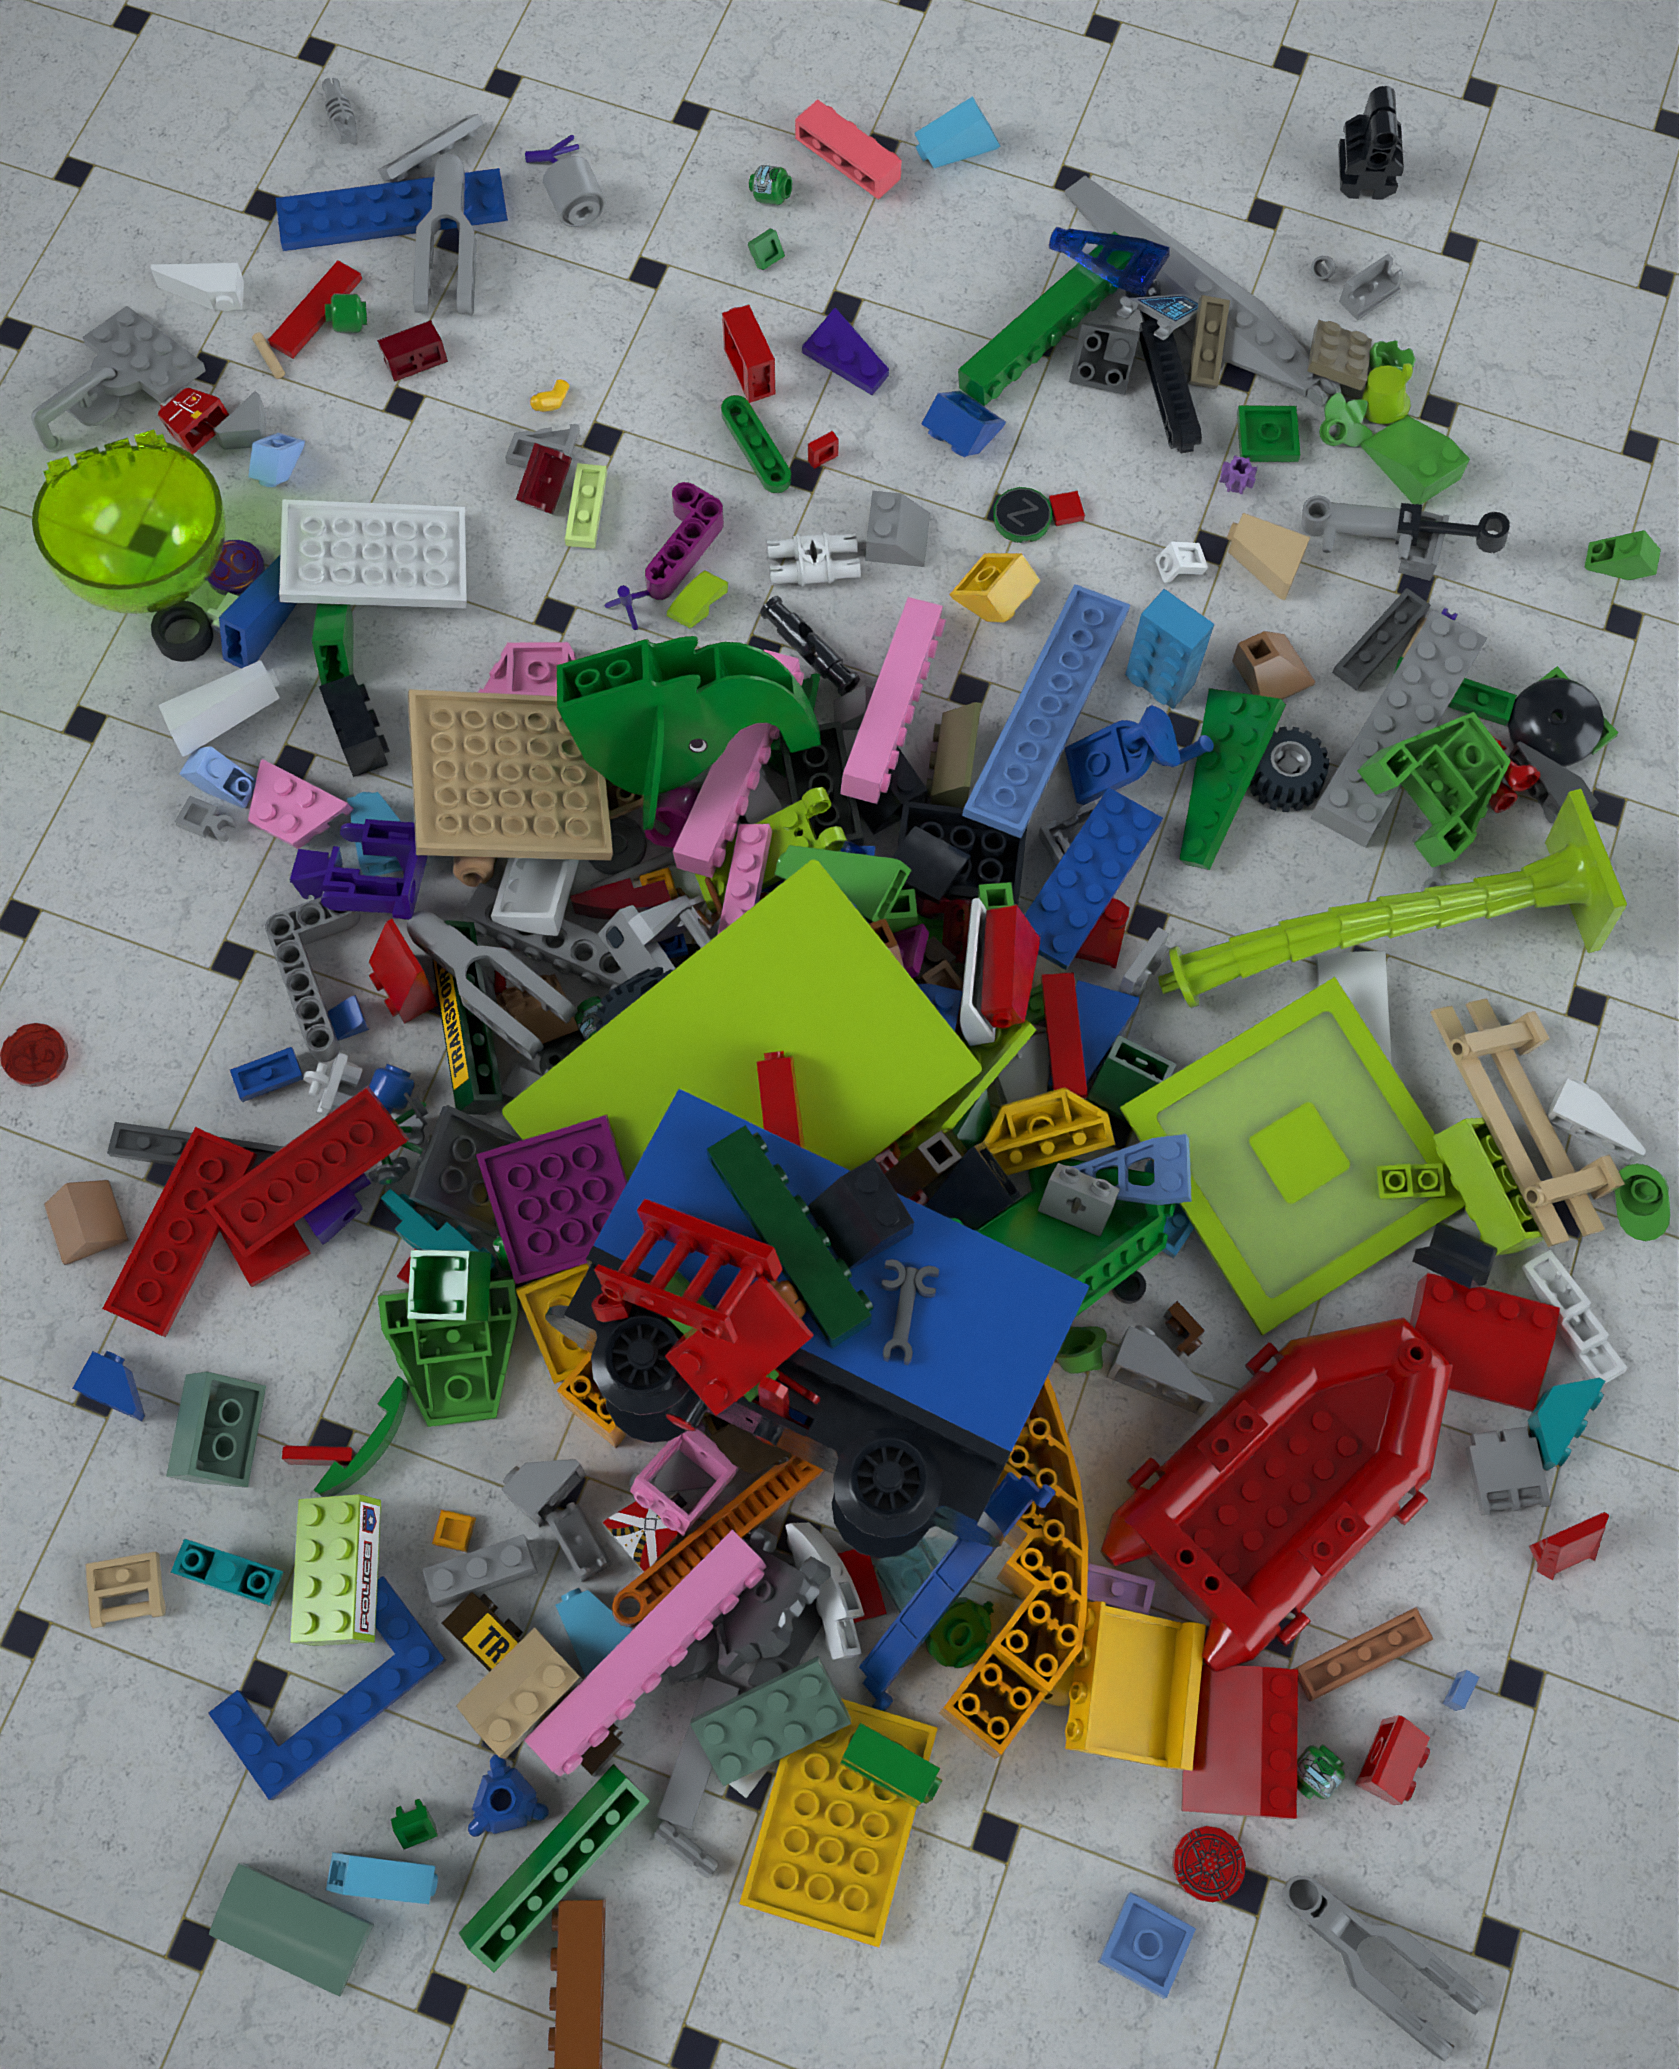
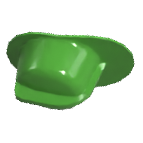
[1615,1163,1671,1241]
[1056,1326,1107,1374]

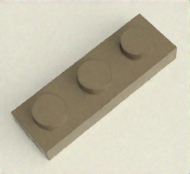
[1187,295,1230,389]

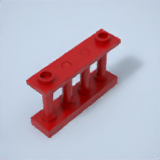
[594,1199,783,1344]

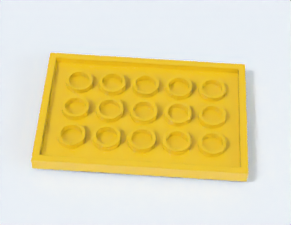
[739,1699,938,1948]

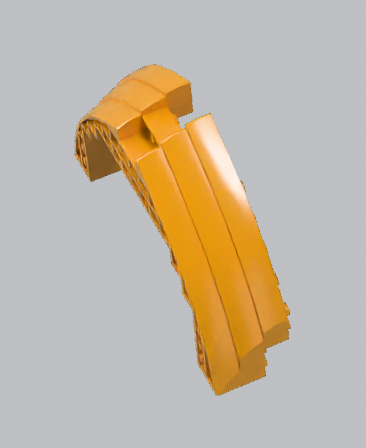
[557,1352,1089,1759]

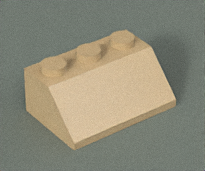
[456,1627,584,1759]

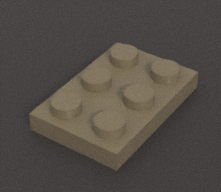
[1307,319,1372,391]

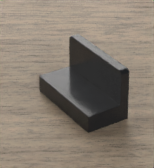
[1412,1223,1497,1289]

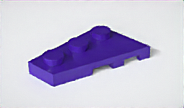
[802,307,889,395]

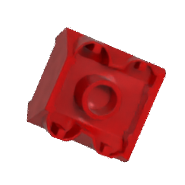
[1529,1512,1609,1580]

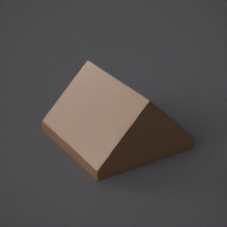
[44,1180,129,1265]

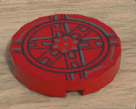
[1172,1826,1246,1903]

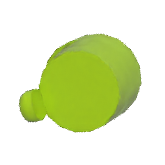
[1361,363,1413,424]

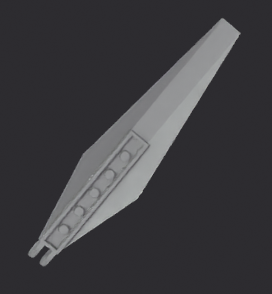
[1065,176,1341,407]

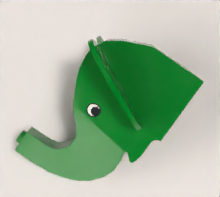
[557,636,821,830]

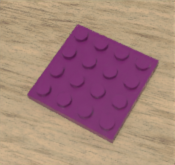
[476,1115,628,1284]

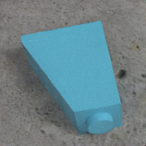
[914,96,1001,168]
[347,792,427,876]
[556,1588,633,1677]
[326,1852,438,1905]

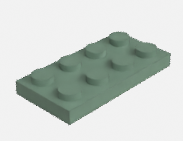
[690,1656,851,1787]

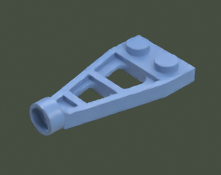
[1072,1134,1192,1205]

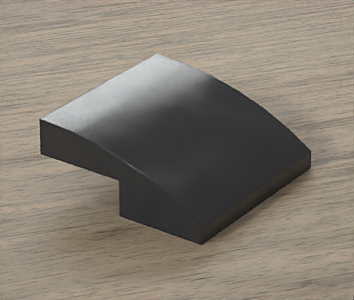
[892,826,970,905]

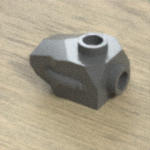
[660,1627,719,1686]

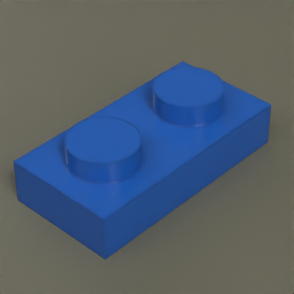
[230,1047,304,1102]

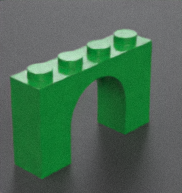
[840,1723,942,1808]

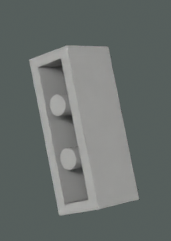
[422,1534,538,1608]

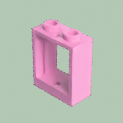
[630,1428,739,1536]

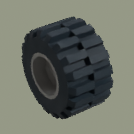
[1249,726,1330,812]

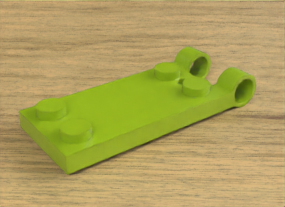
[695,787,848,914]

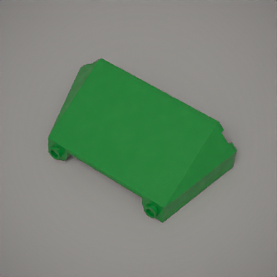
[950,1158,1175,1317]

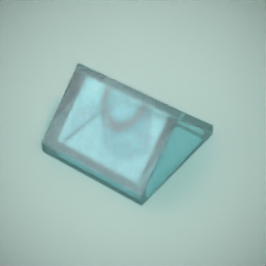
[873,1537,938,1613]

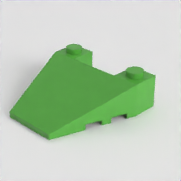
[1357,712,1511,868]
[377,1275,521,1427]

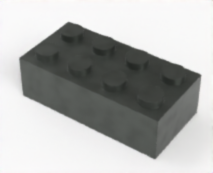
[779,721,864,847]

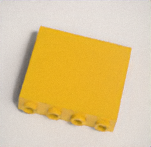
[1065,1601,1206,1771]

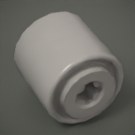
[543,156,606,227]

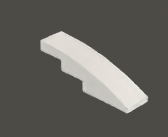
[1522,1250,1628,1383]

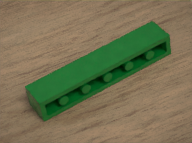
[459,1764,650,1973]

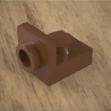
[1163,1301,1205,1357]

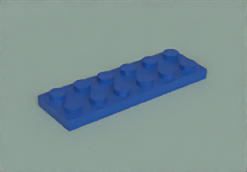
[1025,787,1163,970]

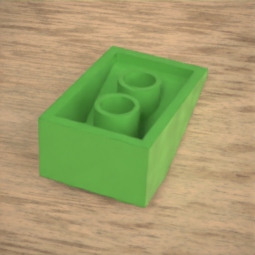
[1361,415,1470,505]

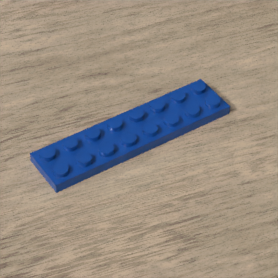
[276,168,508,251]

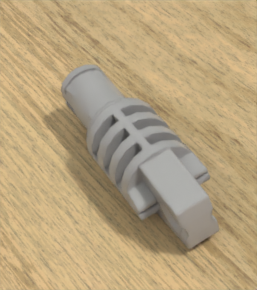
[322,78,357,144]

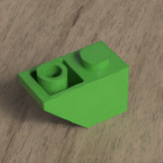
[1584,530,1661,580]

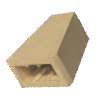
[1227,513,1310,600]

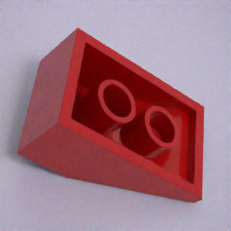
[369,918,438,1024]
[665,1275,813,1416]

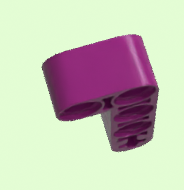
[645,482,724,600]

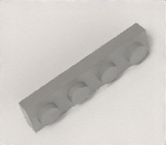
[378,114,484,182]

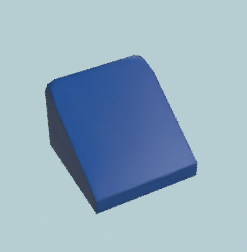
[328,995,369,1041]

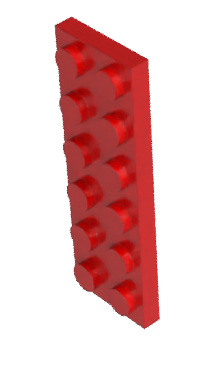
[204,1086,409,1258]
[102,1127,258,1337]

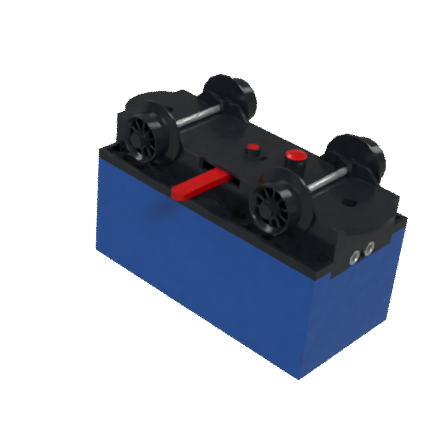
[545,1089,1089,1559]

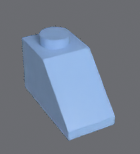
[248,433,305,487]

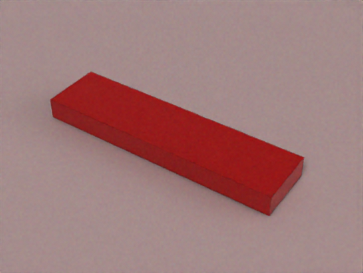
[268,260,362,359]
[1041,972,1088,1098]

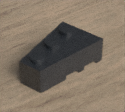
[319,674,390,777]

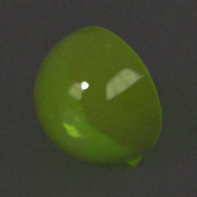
[32,429,226,614]

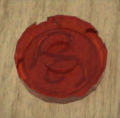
[0,1023,69,1087]

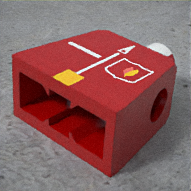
[158,387,229,455]

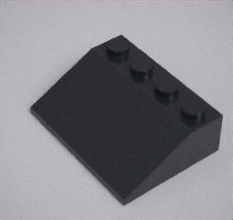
[897,801,1028,905]

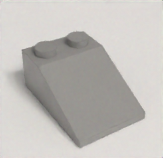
[1107,1325,1214,1416]

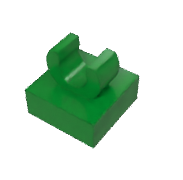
[747,228,785,270]
[391,1799,438,1850]

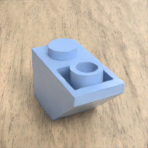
[179,746,256,808]

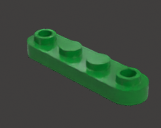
[721,395,791,493]

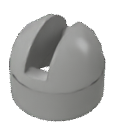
[1311,256,1336,280]

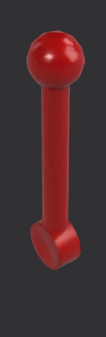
[775,1369,821,1405]

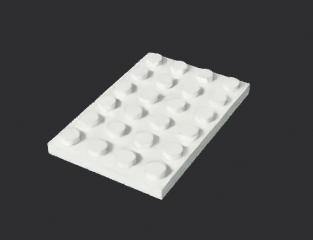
[279,499,467,608]

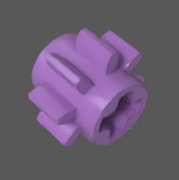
[1219,455,1257,494]

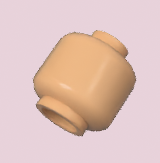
[453,856,495,887]

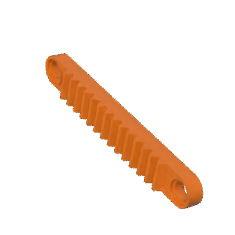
[612,1454,825,1627]

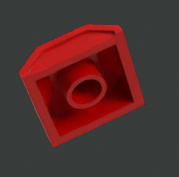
[1074,898,1130,969]

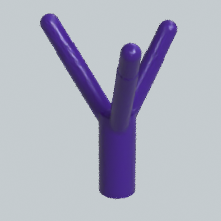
[525,135,579,163]
[604,585,650,630]

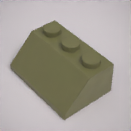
[926,702,981,808]

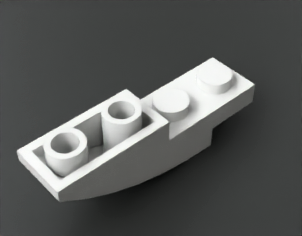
[785,1523,864,1660]

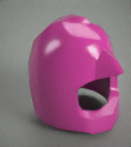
[645,787,698,848]

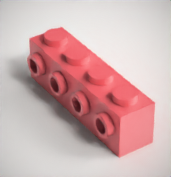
[795,99,902,200]

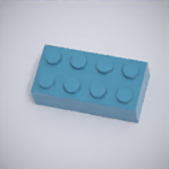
[1125,589,1215,709]

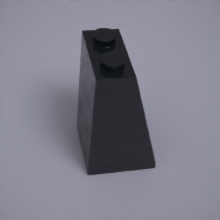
[925,1142,1022,1230]

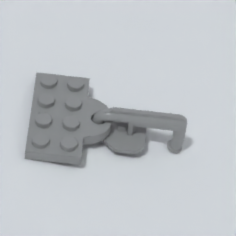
[31,306,206,452]

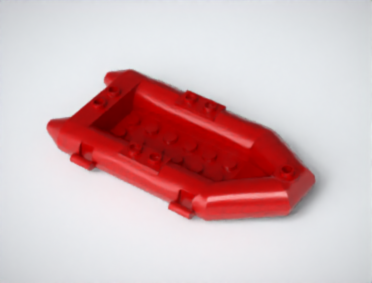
[1100,1317,1453,1672]

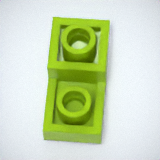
[666,570,728,629]
[1376,1163,1446,1200]

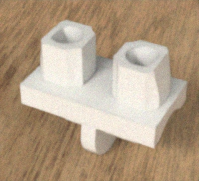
[303,1052,362,1116]

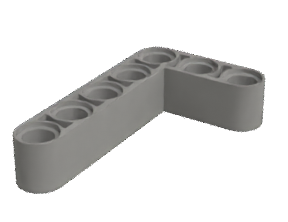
[265,897,361,1062]

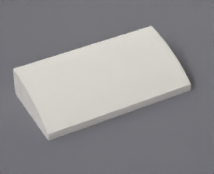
[491,858,579,936]
[960,898,996,1046]
[1317,951,1392,1065]

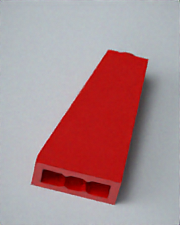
[981,905,1040,1028]
[757,1051,805,1149]

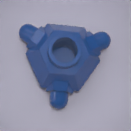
[468,1754,549,1837]

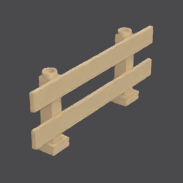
[1430,998,1625,1247]

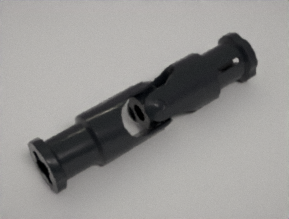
[760,596,860,696]

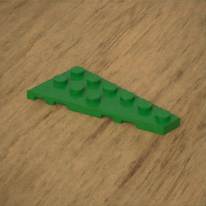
[1179,688,1286,870]

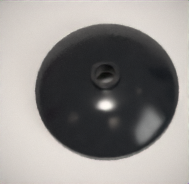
[1508,678,1604,767]

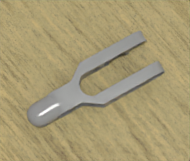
[413,153,477,315]
[407,910,577,1060]
[1283,1875,1487,2062]

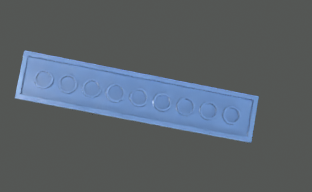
[962,584,1130,838]

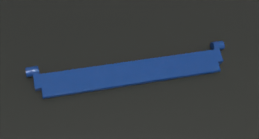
[859,1472,1055,1712]

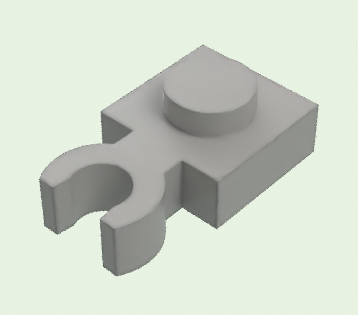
[175,796,237,842]

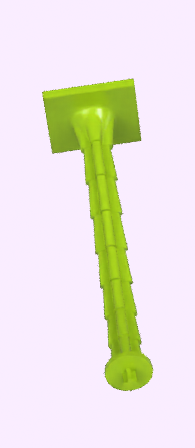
[1158,789,1627,1008]

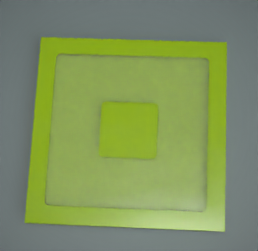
[1120,977,1466,1336]

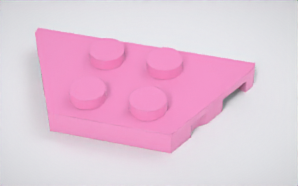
[478,642,576,696]
[248,759,354,849]

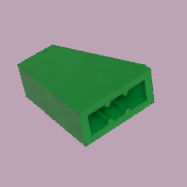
[312,603,354,685]

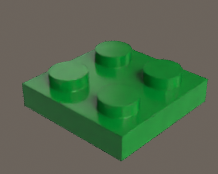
[1237,405,1301,462]

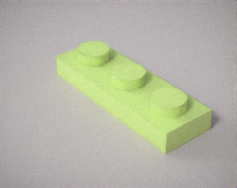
[565,463,607,549]

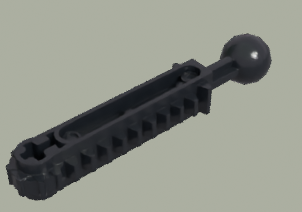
[1125,272,1202,454]

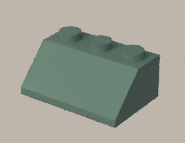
[166,1371,266,1488]

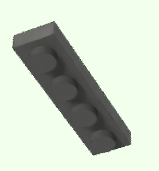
[1332,588,1431,690]

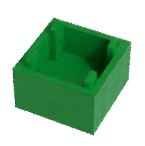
[407,1250,491,1321]

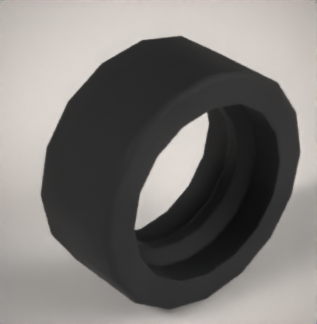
[151,600,214,662]

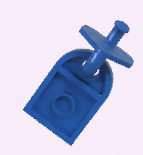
[1064,705,1214,806]

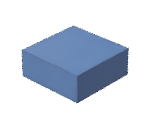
[1443,1670,1479,1711]

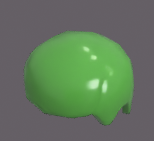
[1369,340,1416,371]

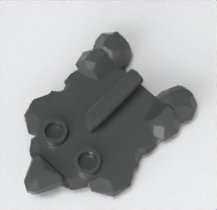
[712,1527,831,1675]

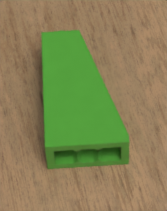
[774,845,911,923]

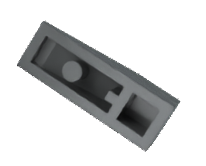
[748,1599,823,1688]

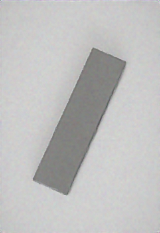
[657,1677,740,1830]

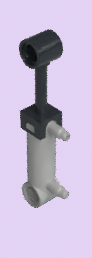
[1301,495,1510,561]

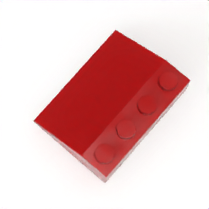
[1410,1273,1560,1412]
[1181,1665,1298,1820]

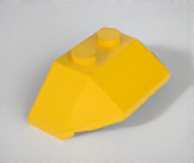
[983,1087,1115,1175]

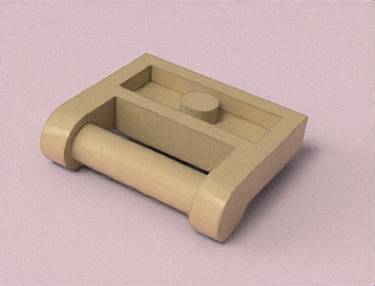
[85,1551,166,1629]

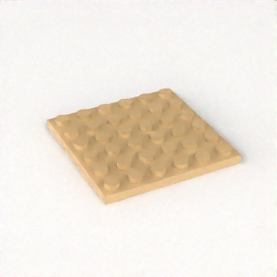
[408,689,613,860]

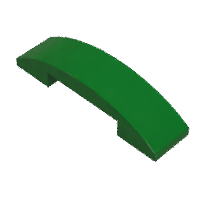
[314,1376,409,1497]

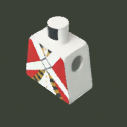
[602,1491,690,1572]

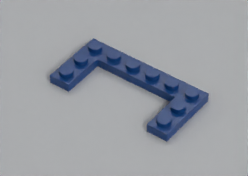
[208,1576,446,1800]

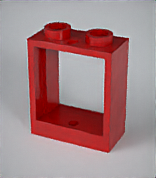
[722,304,776,403]

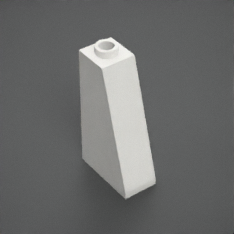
[158,660,280,757]

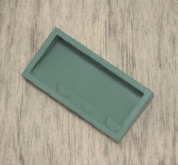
[209,1863,374,1997]

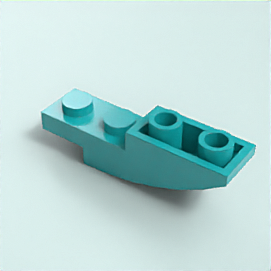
[381,1188,499,1278]

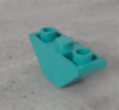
[1527,1378,1606,1471]
[171,1538,284,1606]

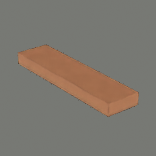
[1293,1607,1433,1702]

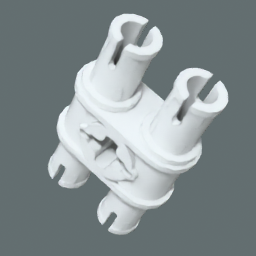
[767,532,861,586]

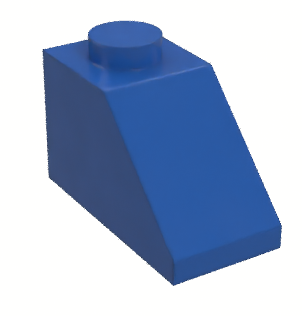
[72,1351,145,1422]

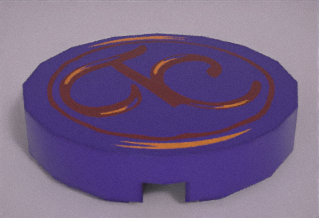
[204,539,265,596]

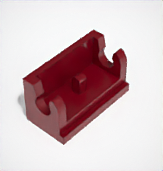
[377,320,448,382]
[515,443,572,515]

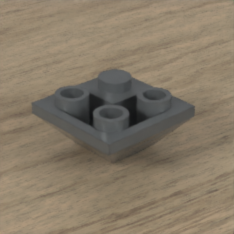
[1069,323,1140,395]

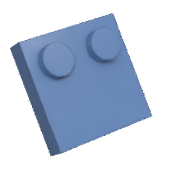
[1098,1892,1196,1999]

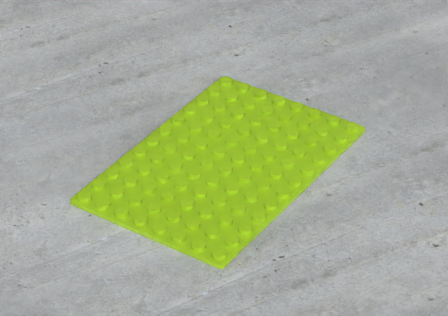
[502,860,982,1181]

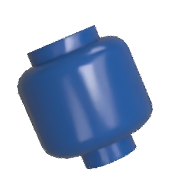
[369,1064,415,1114]

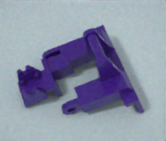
[289,819,428,920]

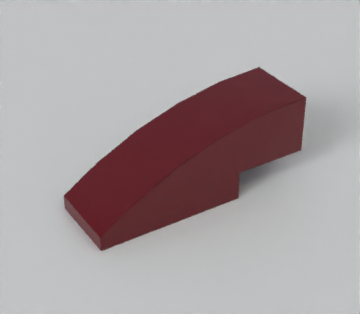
[570,878,671,920]

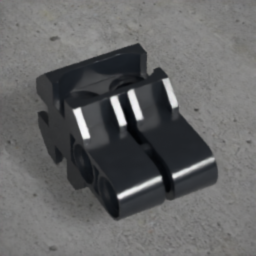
[1338,86,1404,200]

